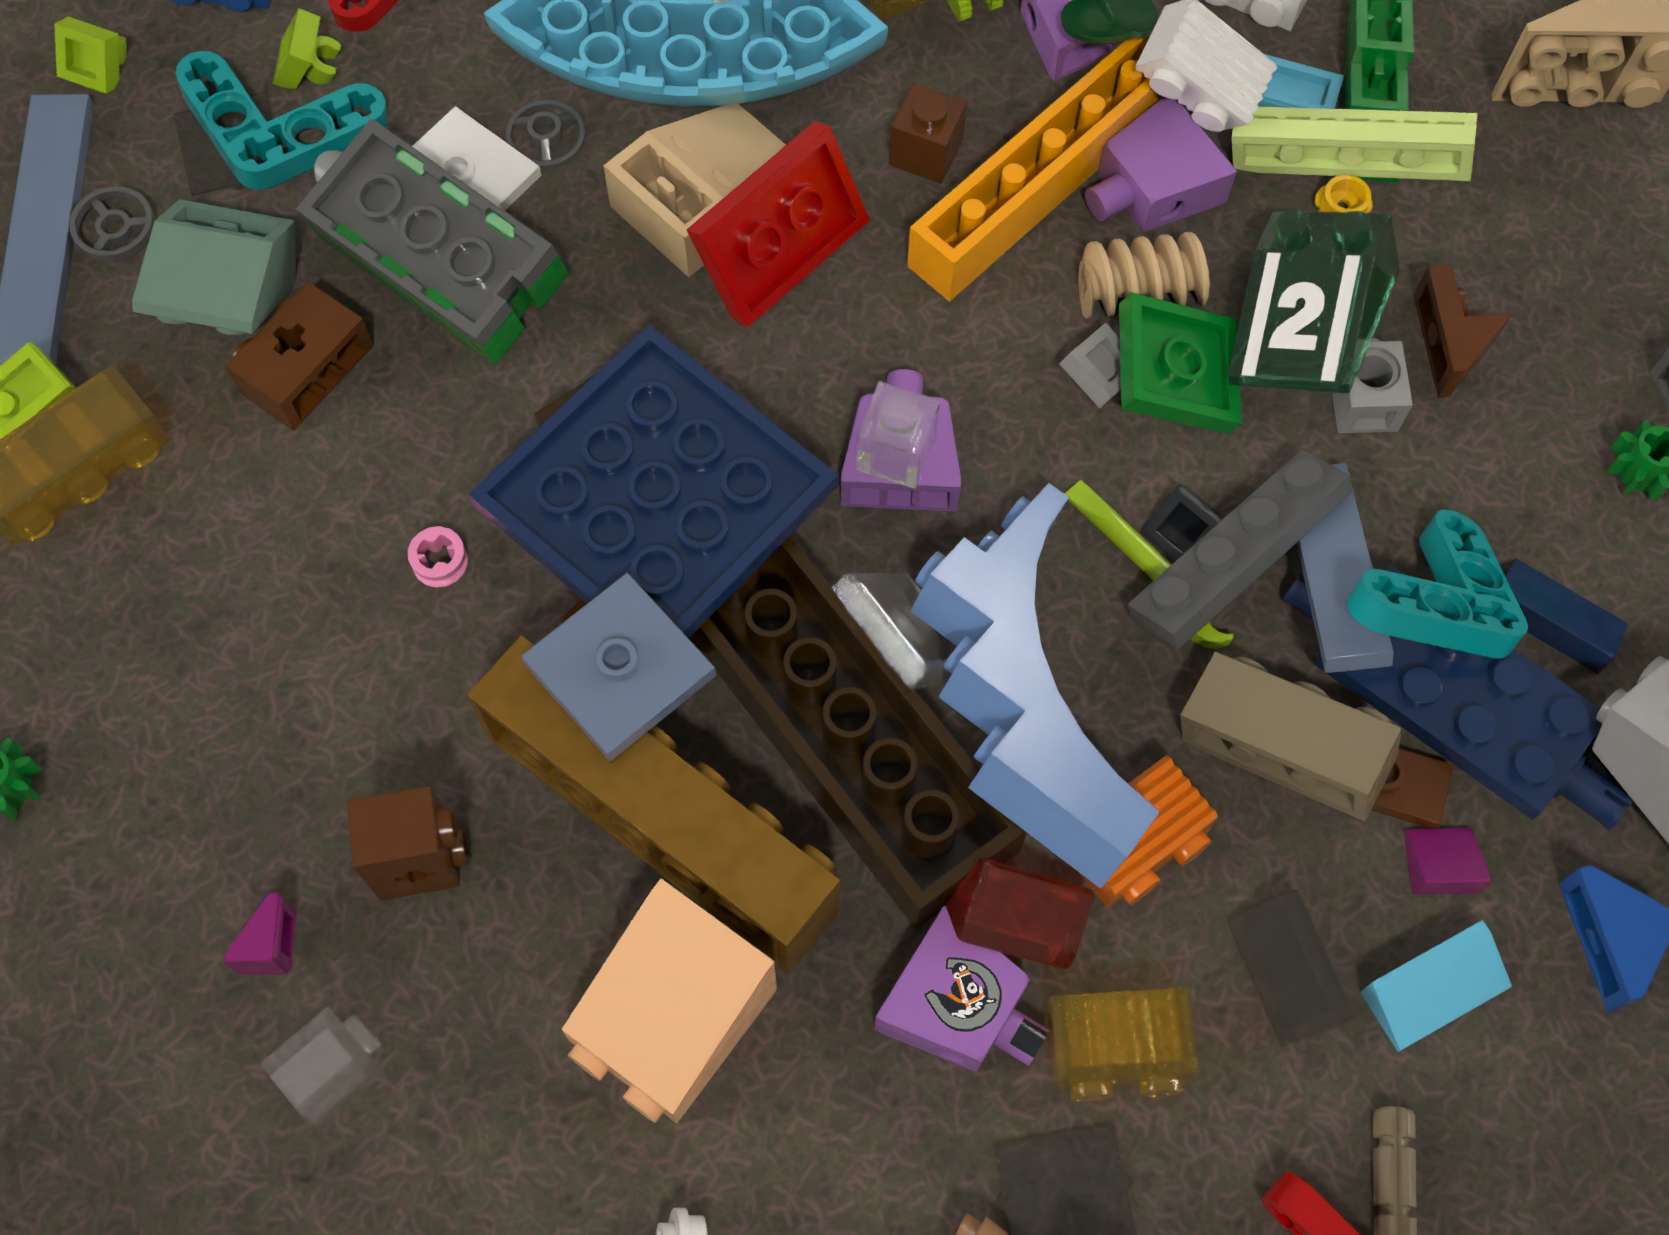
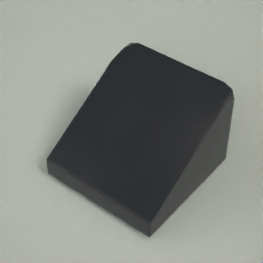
[1140,484,1224,562]

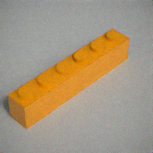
[907,36,1164,302]

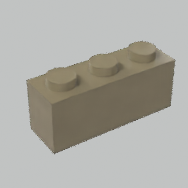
[1180,652,1402,822]

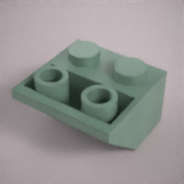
[132,199,296,335]

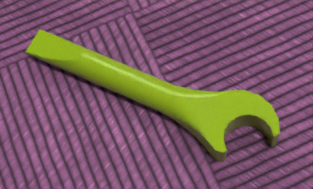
[1064,480,1234,649]

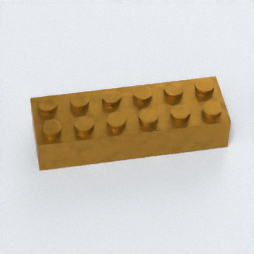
[467,635,840,975]

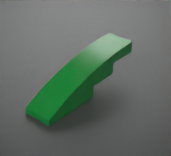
[1343,0,1414,183]

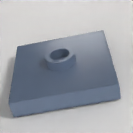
[521,573,716,762]

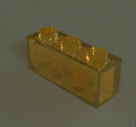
[0,365,170,548]

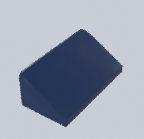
[1505,558,1628,674]

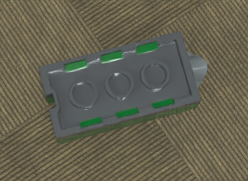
[295,118,570,365]

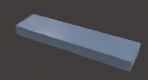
[1296,463,1394,673]

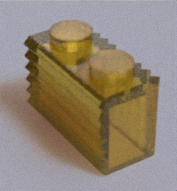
[1044,987,1200,1101]

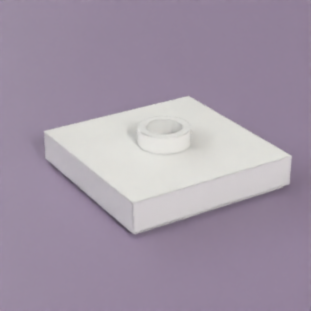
[412,106,542,211]

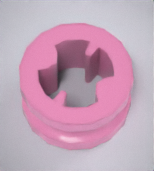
[408,526,468,588]

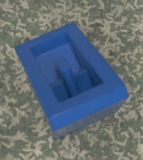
[1558,865,1669,1013]

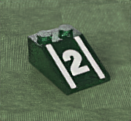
[1228,210,1400,393]

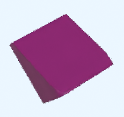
[1404,828,1491,895]
[223,893,297,975]

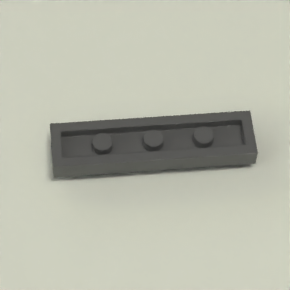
[1127,449,1352,650]

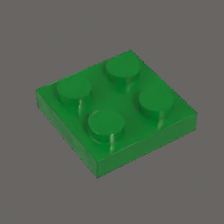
[1119,292,1242,434]

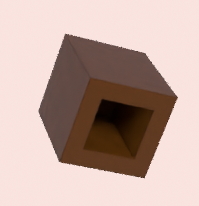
[889,83,967,184]

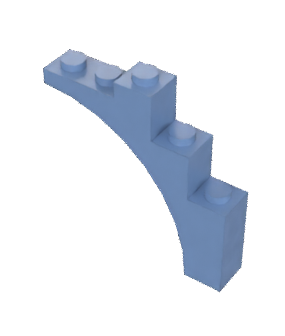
[910,483,1160,889]

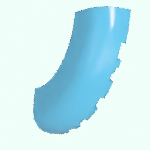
[484,0,888,107]

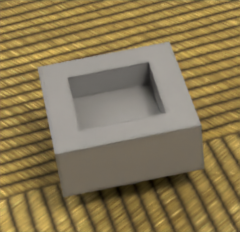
[1059,323,1121,409]

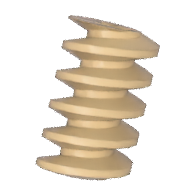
[1078,232,1210,319]

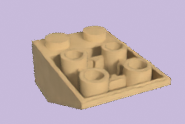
[1492,0,1669,108]
[603,104,786,277]

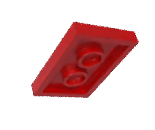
[686,121,870,328]

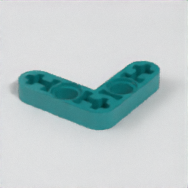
[175,51,388,190]
[1345,509,1528,659]

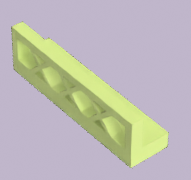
[1232,107,1477,181]

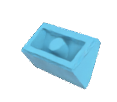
[1360,920,1512,1052]

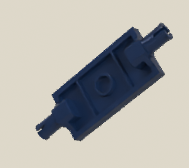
[1282,564,1633,830]

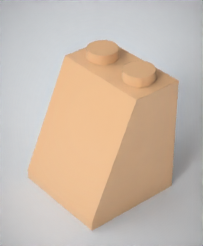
[562,879,777,1124]

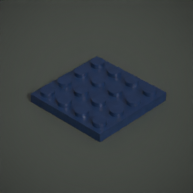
[468,324,839,639]

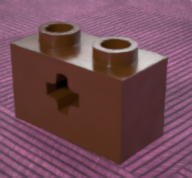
[225,281,374,431]
[347,786,469,901]

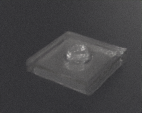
[831,573,957,689]

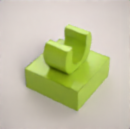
[272,8,341,89]
[54,16,127,94]

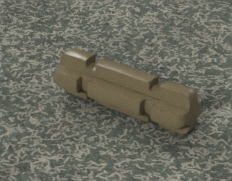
[1373,1106,1417,1235]

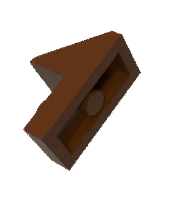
[1413,265,1511,398]

